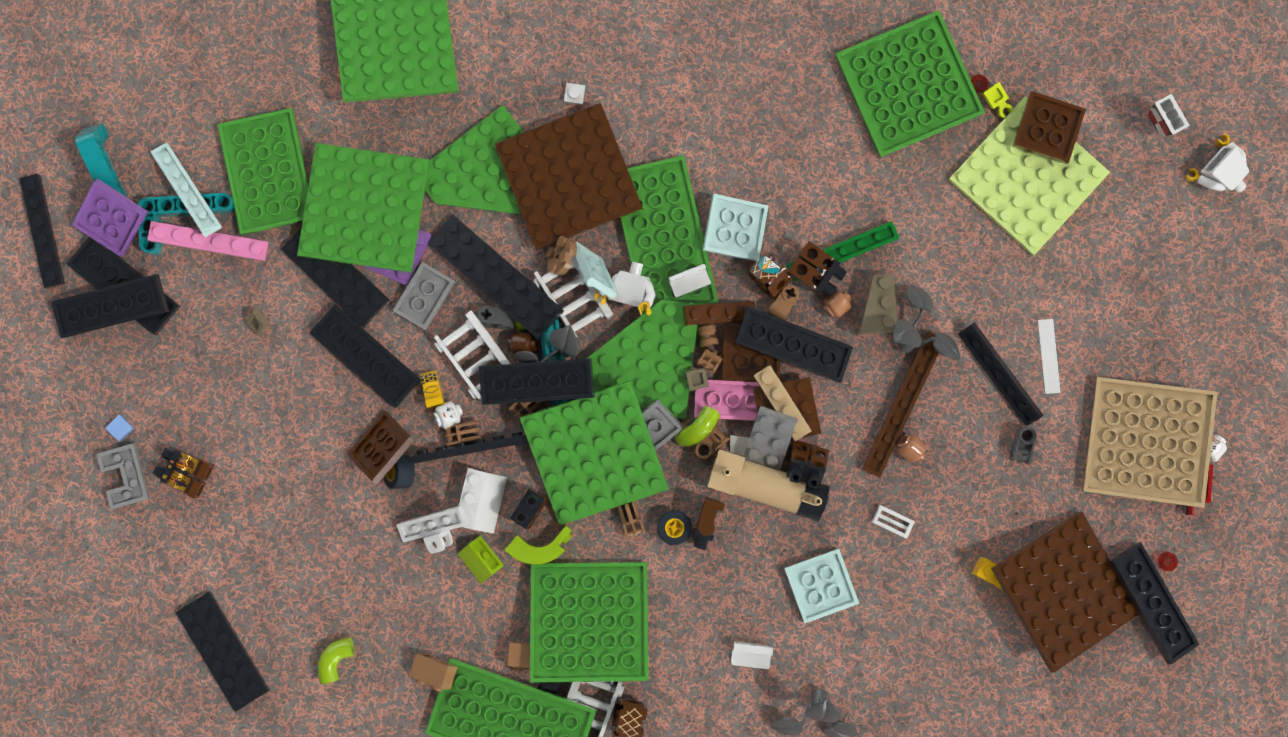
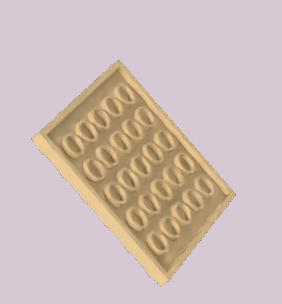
[1083,377,1218,508]

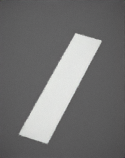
[1038,319,1061,394]

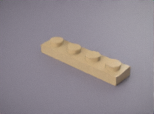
[754,366,811,442]

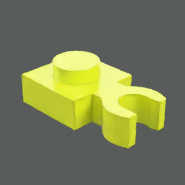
[981,82,1013,118]

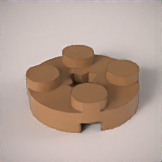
[546,236,576,276]

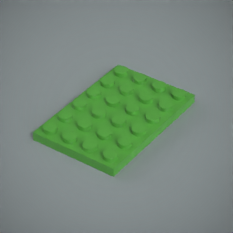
[217,108,309,235]

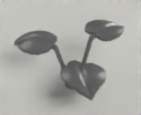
[893,285,960,361]
[512,325,580,363]
[769,689,858,737]

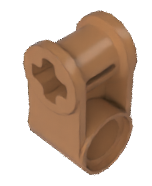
[767,285,799,320]
[694,425,730,460]

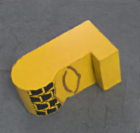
[420,370,445,409]

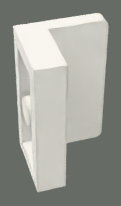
[668,264,711,298]
[731,641,773,669]

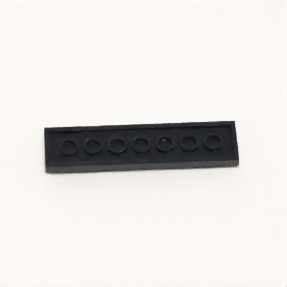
[427,214,564,340]

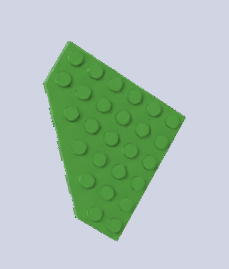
[426,105,524,215]
[588,300,700,419]

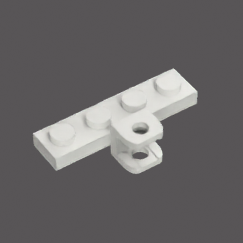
[397,505,469,554]

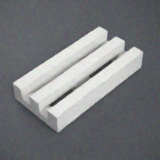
[871,505,915,539]

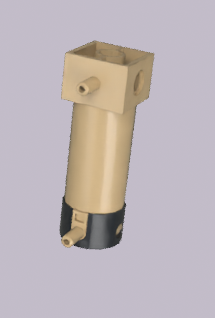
[706,450,830,522]

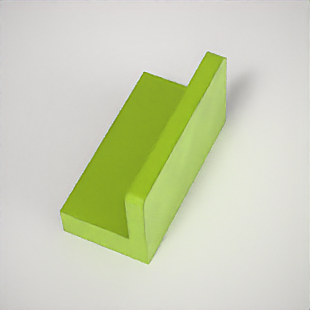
[458,535,504,584]

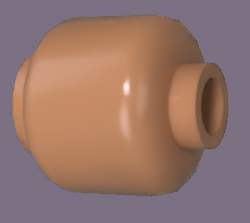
[822,289,851,318]
[897,435,926,463]

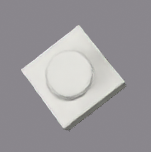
[564,83,585,105]

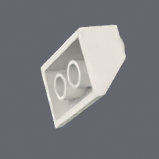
[459,468,508,533]

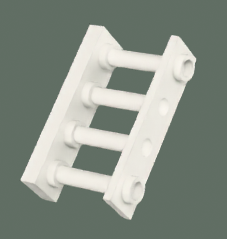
[534,256,614,338]
[434,310,511,400]
[567,682,624,737]

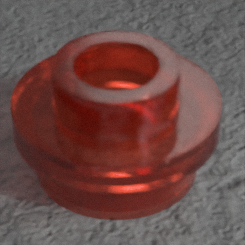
[971,74,989,94]
[1158,552,1178,571]

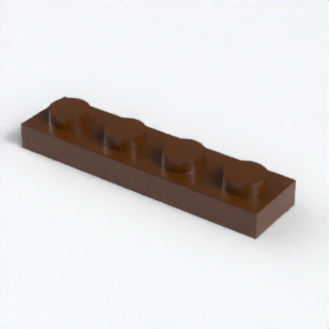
[683,301,755,326]

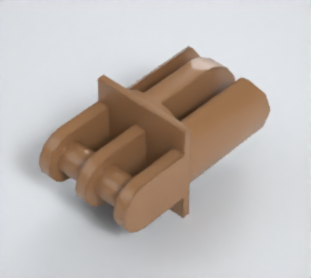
[697,347,722,374]
[508,401,544,423]
[443,420,481,446]
[617,501,646,539]

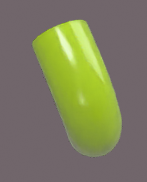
[675,406,720,447]
[318,637,355,684]

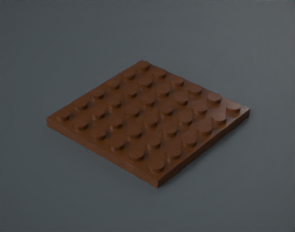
[495,103,643,251]
[991,511,1139,673]

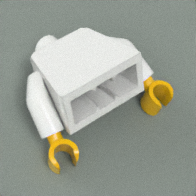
[1185,134,1249,193]
[594,262,656,315]

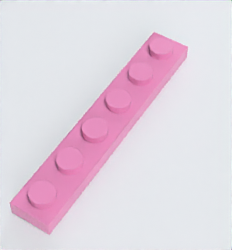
[148,221,269,261]

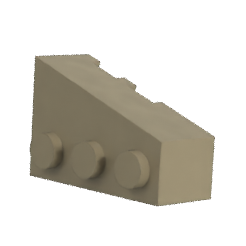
[857,273,897,335]

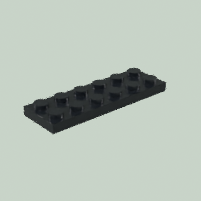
[280,227,390,327]
[66,237,181,336]
[51,274,169,339]
[309,304,421,408]
[734,306,853,383]
[479,358,595,405]
[1109,542,1200,664]
[175,591,270,712]

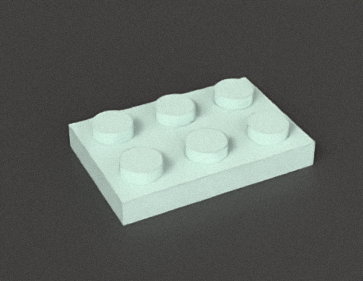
[574,241,618,299]

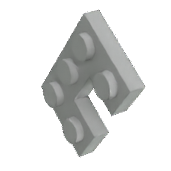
[96,443,150,510]

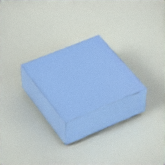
[105,415,134,442]

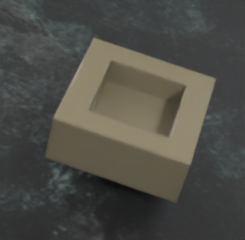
[245,309,270,336]
[685,367,709,391]

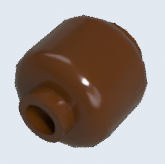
[508,332,538,355]

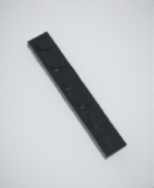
[19,174,65,289]
[958,322,1043,427]
[412,432,529,464]

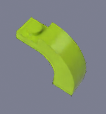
[505,525,572,564]

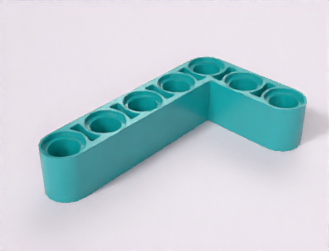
[75,123,127,197]
[138,193,235,255]

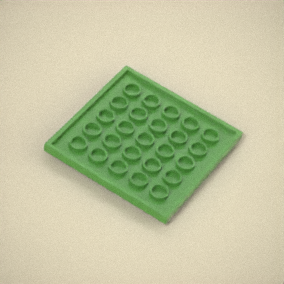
[331,0,458,103]
[835,10,985,158]
[297,143,430,273]
[520,380,669,526]
[530,562,649,683]

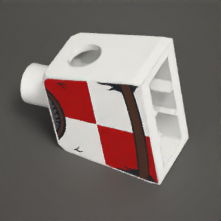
[1147,94,1190,137]

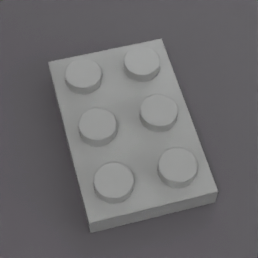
[393,262,456,331]
[744,406,797,470]

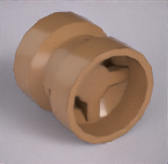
[697,325,719,347]

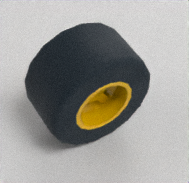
[384,454,415,489]
[657,510,692,545]

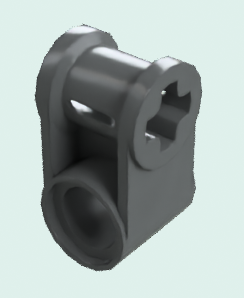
[478,306,515,330]
[1009,427,1037,465]

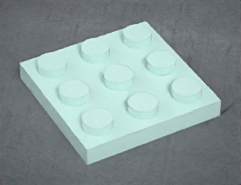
[702,194,768,262]
[784,548,859,623]

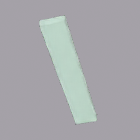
[150,142,222,237]

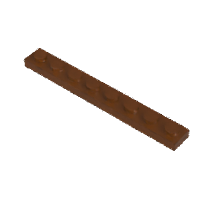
[862,331,939,478]

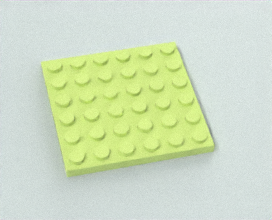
[948,96,1110,256]

